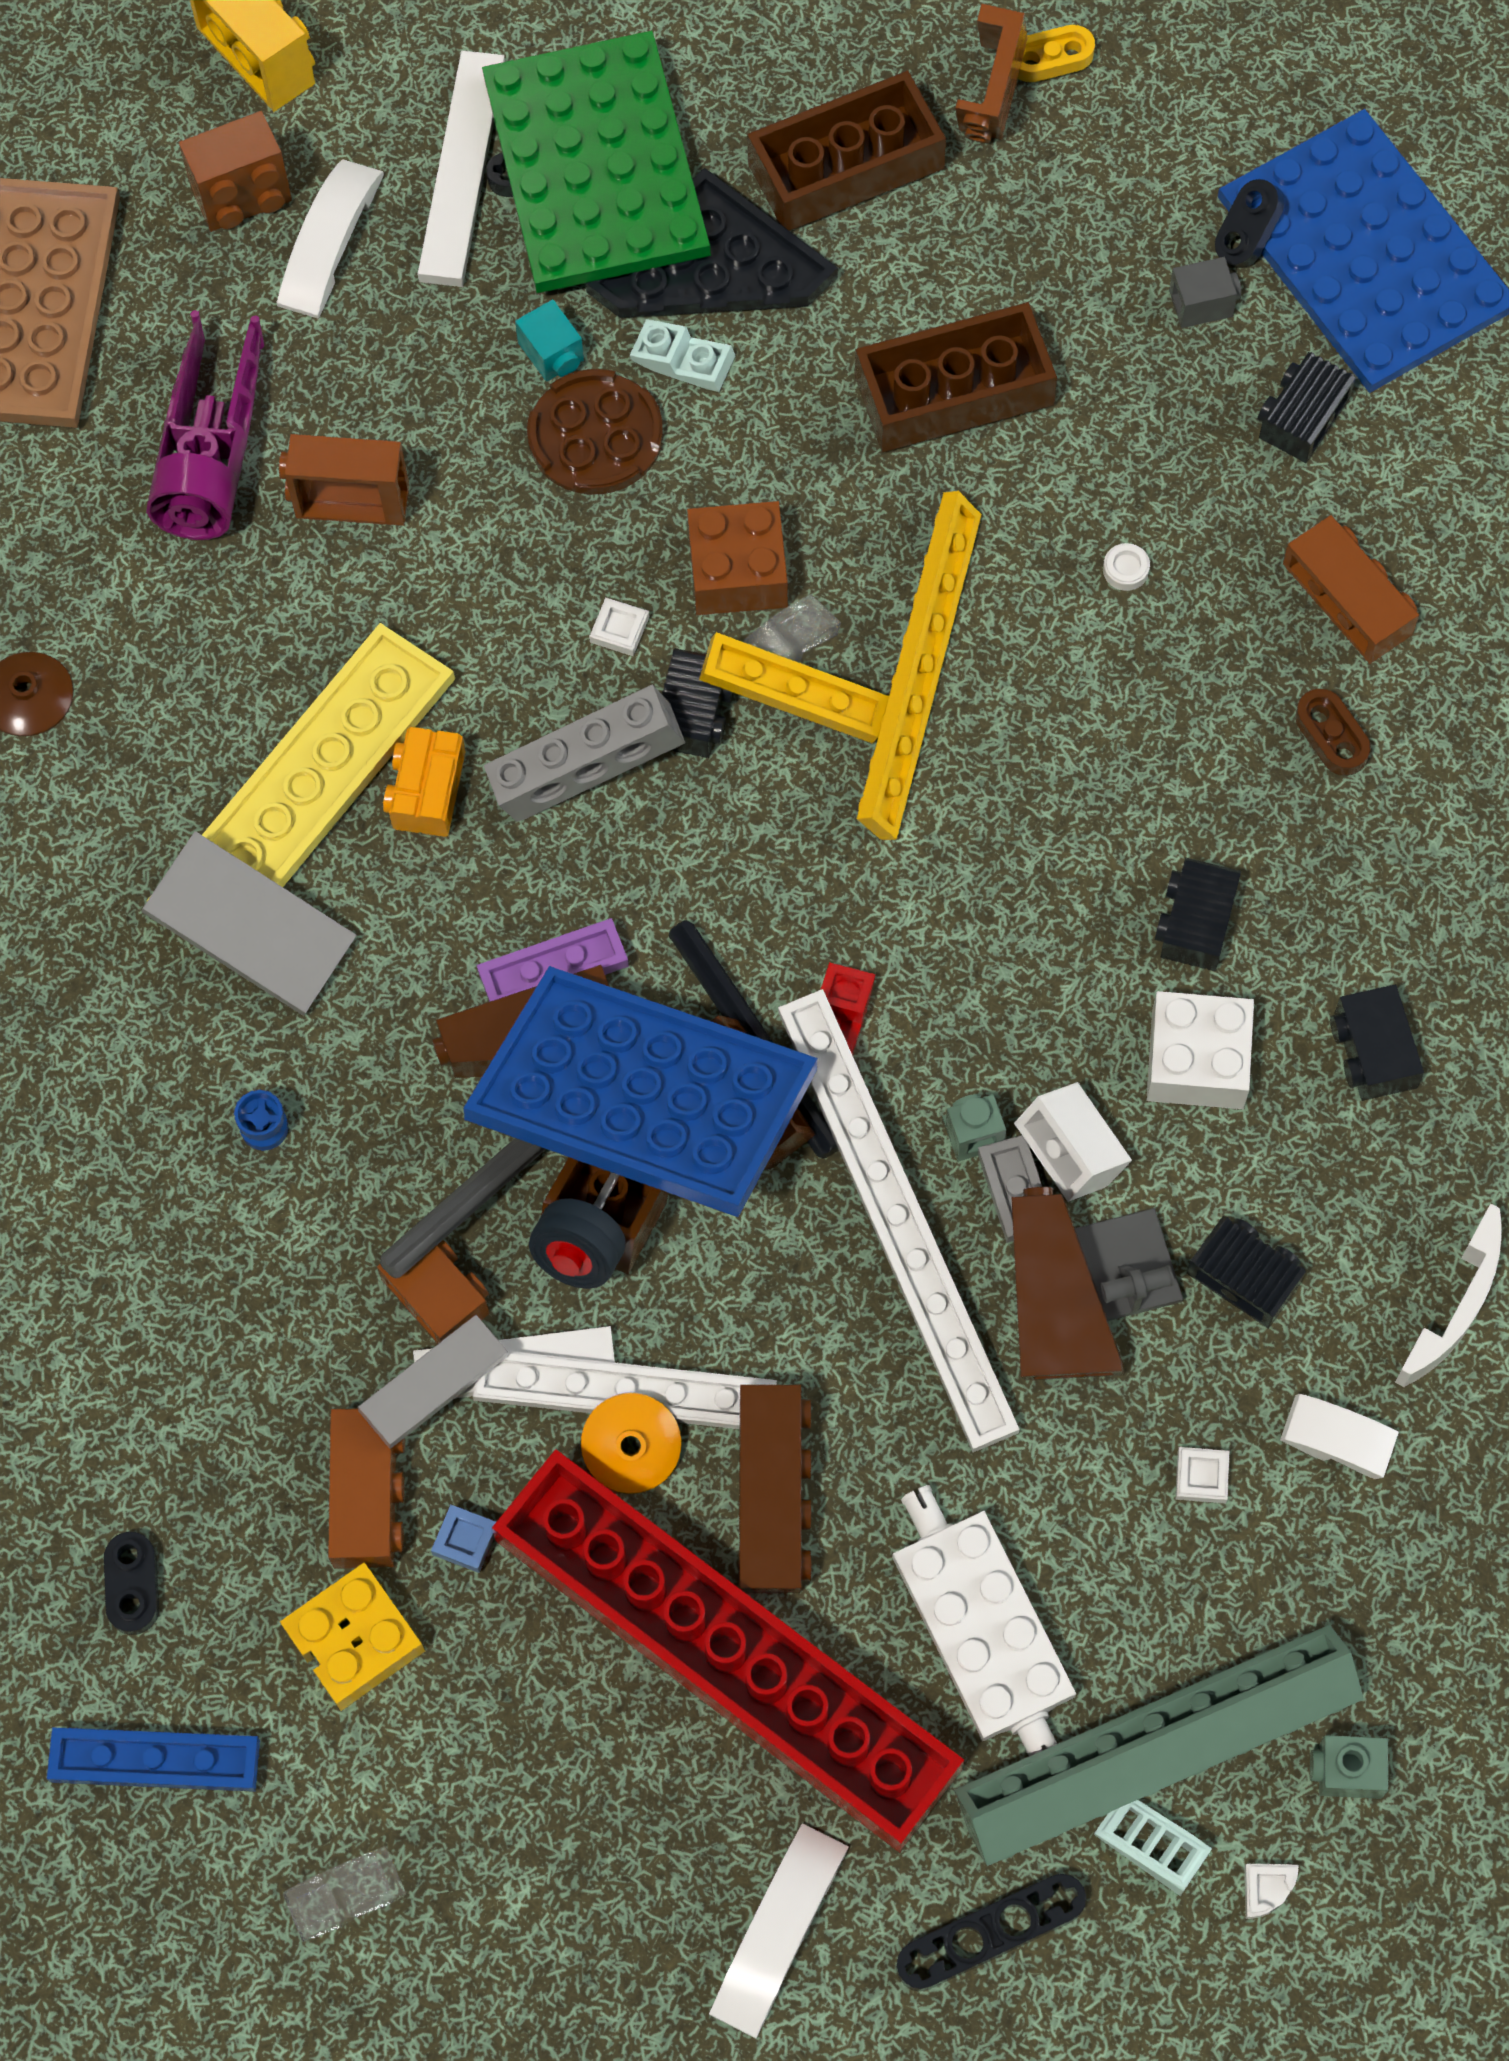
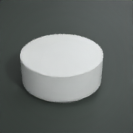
[1103,543,1150,591]

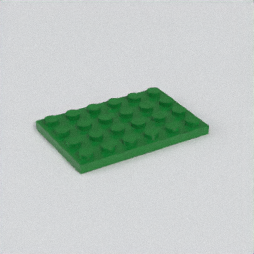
[482,30,711,293]

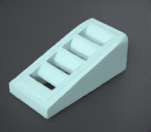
[1094,1800,1212,1896]

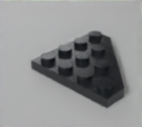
[586,168,838,318]

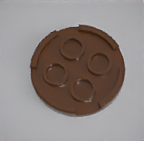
[527,369,663,495]

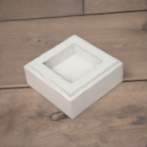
[589,598,649,656]
[1176,1447,1229,1503]

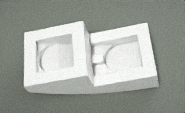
[1280,1394,1399,1479]

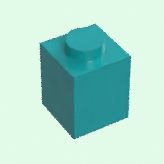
[515,299,584,382]

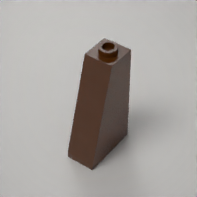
[432,965,609,1078]
[1011,1187,1125,1380]

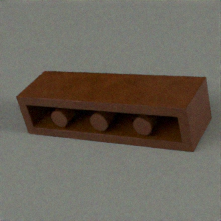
[739,1384,811,1593]

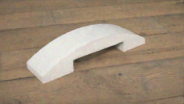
[277,159,384,319]
[1395,1204,1501,1387]
[709,1823,849,2039]

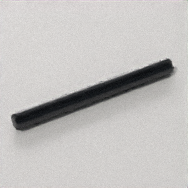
[669,920,839,1159]

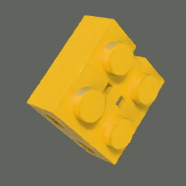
[280,1562,425,1711]

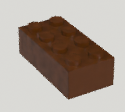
[747,70,946,231]
[855,302,1057,453]

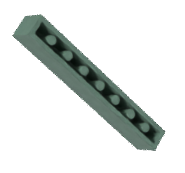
[954,1625,1364,1866]

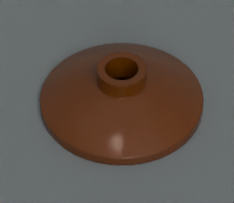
[0,652,73,737]

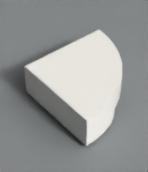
[1244,1864,1298,1919]

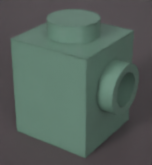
[1310,1735,1388,1799]

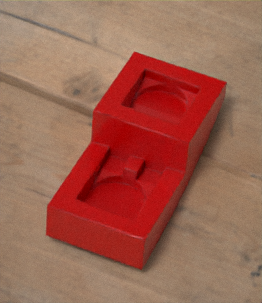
[820,962,876,1056]

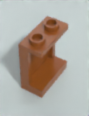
[955,4,1028,143]

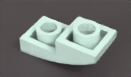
[630,319,735,392]

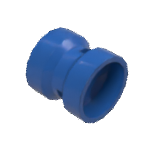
[234,1090,289,1151]

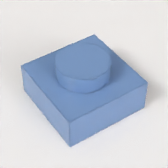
[431,1505,496,1573]

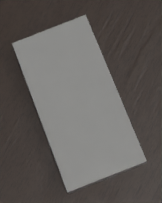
[142,831,357,1016]

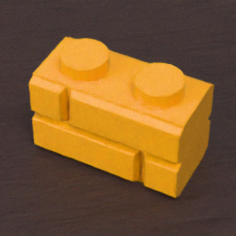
[383,727,466,837]

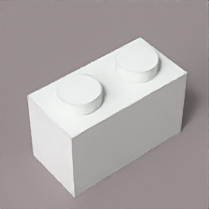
[1014,1082,1132,1202]

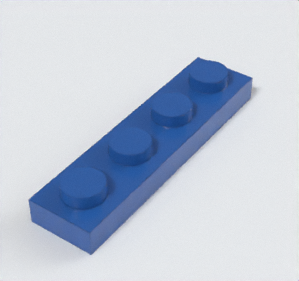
[47,1727,260,1792]

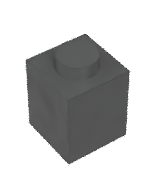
[1169,257,1241,328]

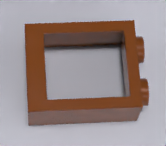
[279,434,410,526]

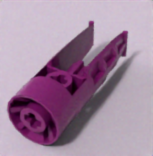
[146,310,264,540]

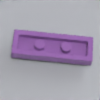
[476,918,629,1002]

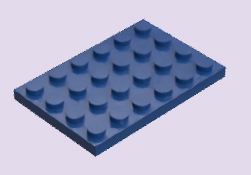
[1218,109,1509,393]
[463,966,818,1217]

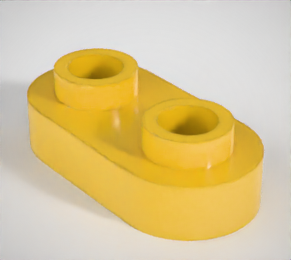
[1018,25,1095,82]

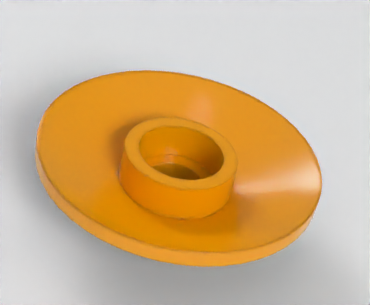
[581,1393,681,1493]

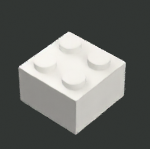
[1146,991,1254,1109]

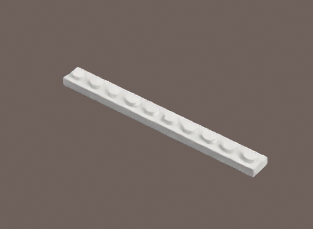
[778,989,1020,1452]

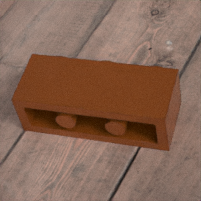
[1283,515,1419,664]
[328,1409,405,1569]

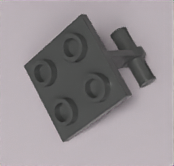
[1075,1208,1183,1321]

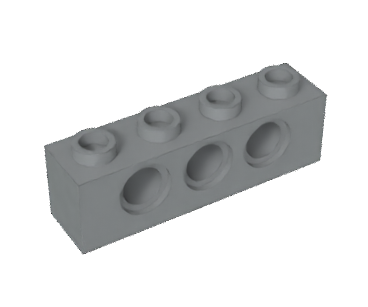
[484,684,685,822]

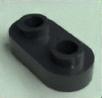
[1215,179,1284,268]
[104,1532,159,1635]

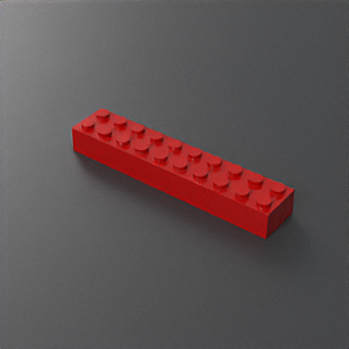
[492,1449,964,1853]

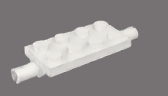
[892,1485,1076,1756]

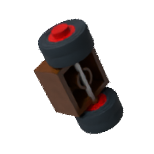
[529,1157,669,1289]

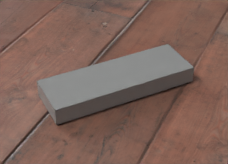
[358,1315,508,1449]

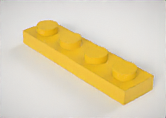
[699,632,889,744]

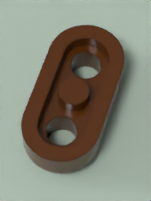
[1295,689,1370,776]

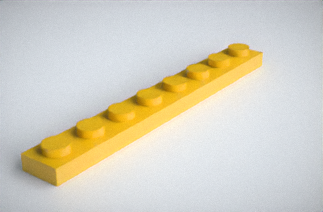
[857,491,982,840]

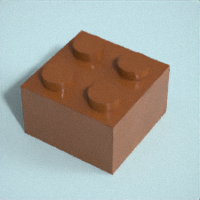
[178,110,292,232]
[687,501,788,615]

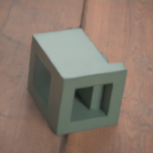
[942,1094,1006,1162]

